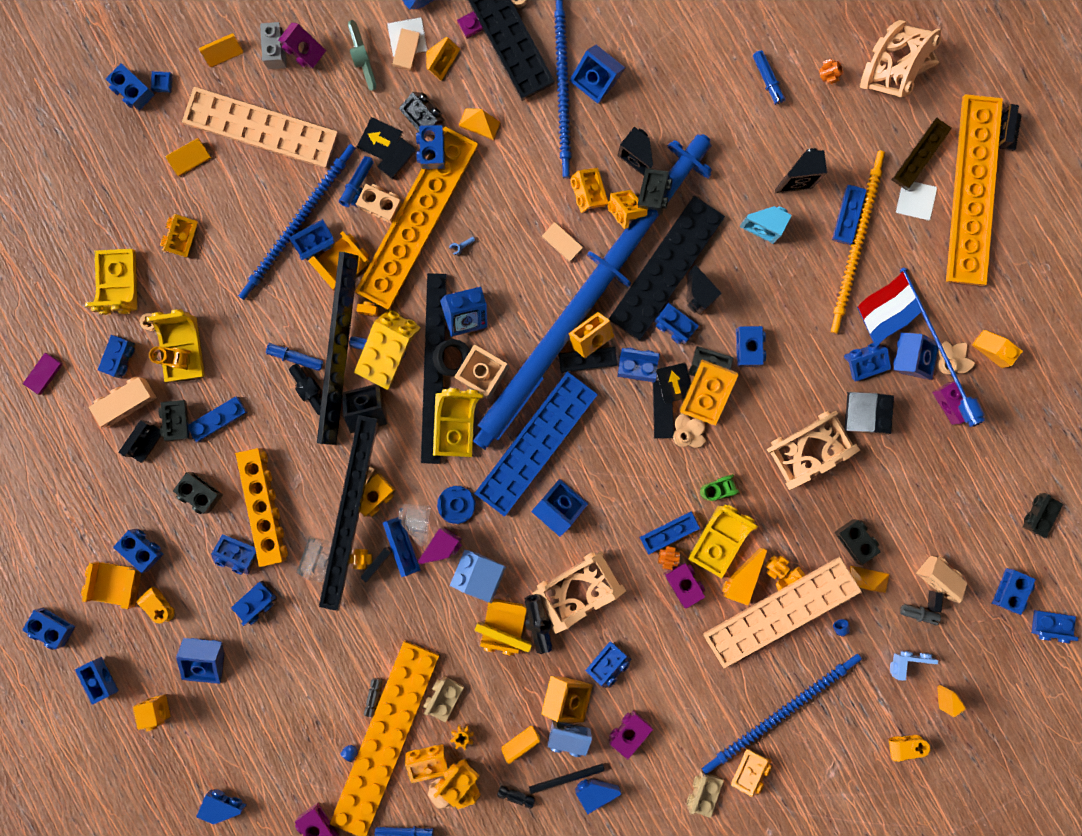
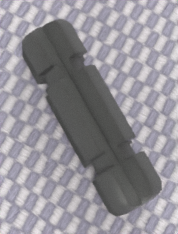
[364,678,382,717]

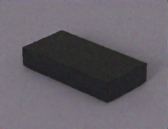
[377,138,416,180]
[361,547,392,582]

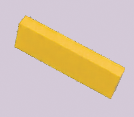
[475,621,532,652]

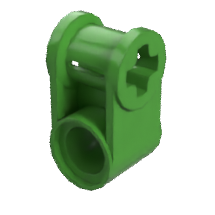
[700,474,739,501]

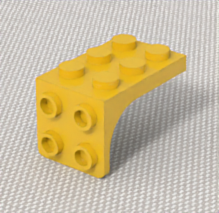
[85,249,137,315]
[146,309,205,383]
[354,311,420,390]
[433,388,484,457]
[687,505,758,579]

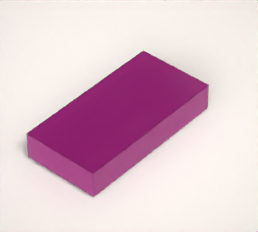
[23,353,63,395]

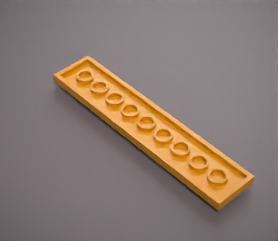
[946,94,1003,286]
[355,126,479,311]
[329,640,440,836]

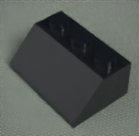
[775,148,827,193]

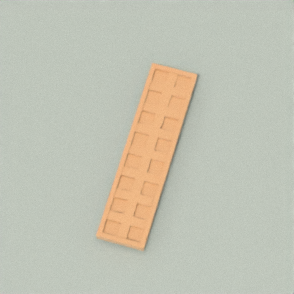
[182,87,339,169]
[703,557,861,668]

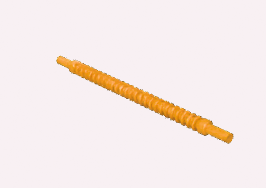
[830,151,885,334]

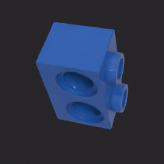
[106,63,155,111]
[416,125,445,169]
[113,529,164,573]
[991,568,1036,615]
[22,607,76,650]

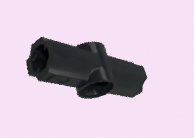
[524,594,553,654]

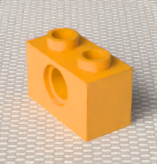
[568,312,614,358]
[360,474,395,517]
[133,694,171,731]

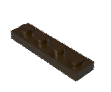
[891,117,952,191]

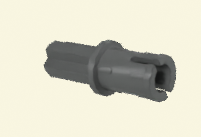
[900,604,941,626]

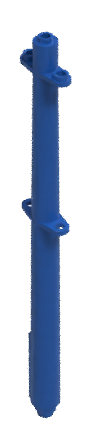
[473,134,712,450]

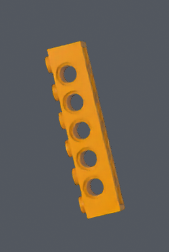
[235,448,288,567]

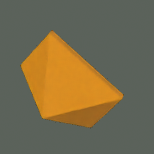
[426,37,460,81]
[459,108,501,140]
[849,566,889,593]

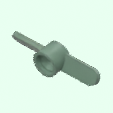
[348,20,376,91]

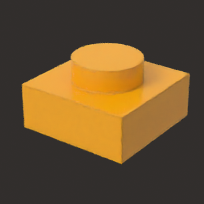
[356,302,379,317]

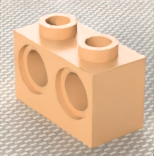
[356,184,402,224]

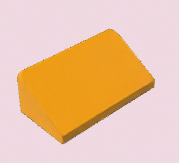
[199,33,243,67]
[165,138,211,177]
[937,685,966,717]
[501,726,540,764]

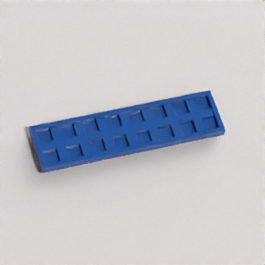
[474,371,598,517]

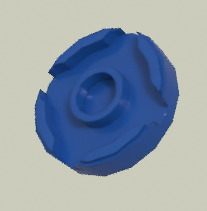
[437,486,476,524]

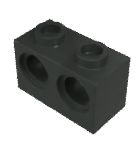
[173,472,223,514]
[834,519,881,565]

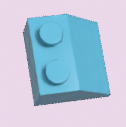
[740,206,791,244]

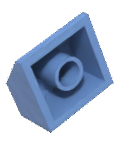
[450,549,506,603]
[548,720,592,757]

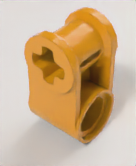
[149,346,190,370]
[137,586,175,624]
[888,735,930,761]

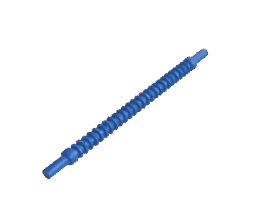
[554,0,571,178]
[238,144,356,300]
[702,654,862,774]

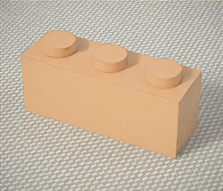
[89,377,157,428]

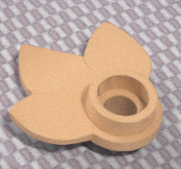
[938,341,975,375]
[673,413,706,448]

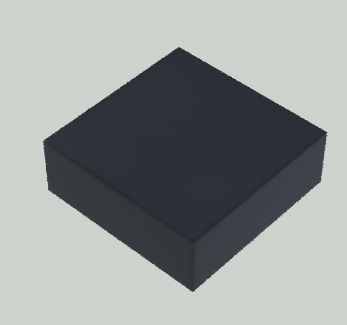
[927,590,943,612]

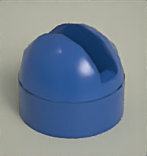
[833,619,850,637]
[340,745,358,763]

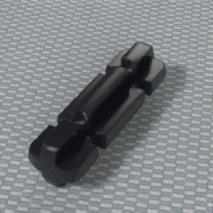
[497,786,535,809]

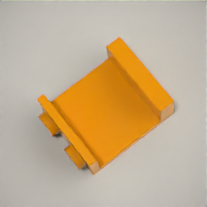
[308,231,370,291]
[81,561,141,609]
[480,599,526,656]

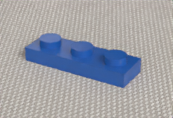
[832,184,866,245]
[188,396,247,442]
[639,511,700,555]
[383,516,420,577]

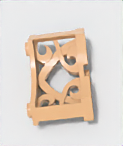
[860,20,942,98]
[767,411,860,490]
[533,551,626,633]

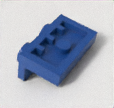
[654,303,698,344]
[98,335,135,379]
[844,343,891,382]
[617,348,660,382]
[211,534,256,575]
[231,581,277,626]
[1031,610,1079,644]
[585,641,631,688]

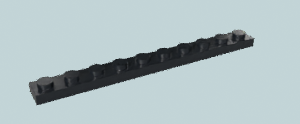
[317,252,359,445]
[421,273,447,464]
[319,415,379,611]

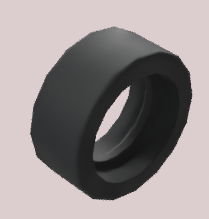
[433,339,470,376]

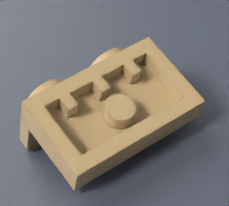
[423,676,464,723]
[686,771,723,818]

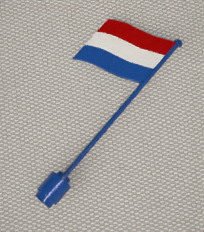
[857,268,985,427]

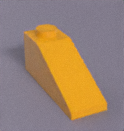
[722,548,767,606]

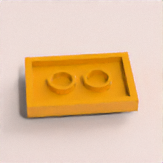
[680,360,738,426]

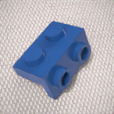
[289,219,335,260]

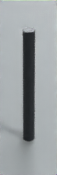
[529,763,605,794]

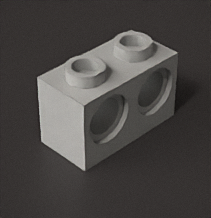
[260,22,287,69]

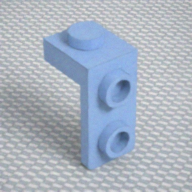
[890,651,939,681]

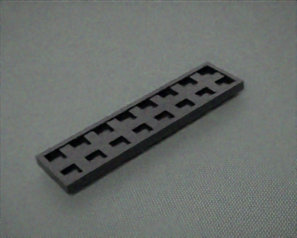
[467,0,555,101]
[608,196,725,341]

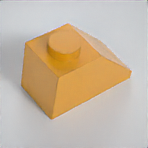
[972,330,1023,368]

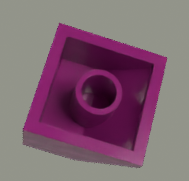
[418,527,462,564]

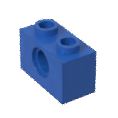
[736,326,766,367]
[75,657,119,705]

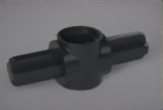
[289,364,322,415]

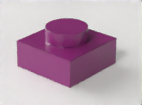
[457,11,482,39]

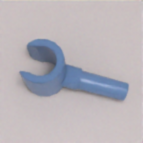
[449,237,475,255]

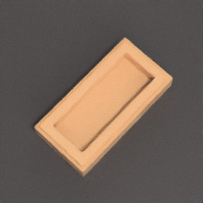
[393,28,420,71]
[542,222,583,262]

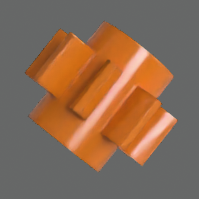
[819,58,843,84]
[658,546,680,570]

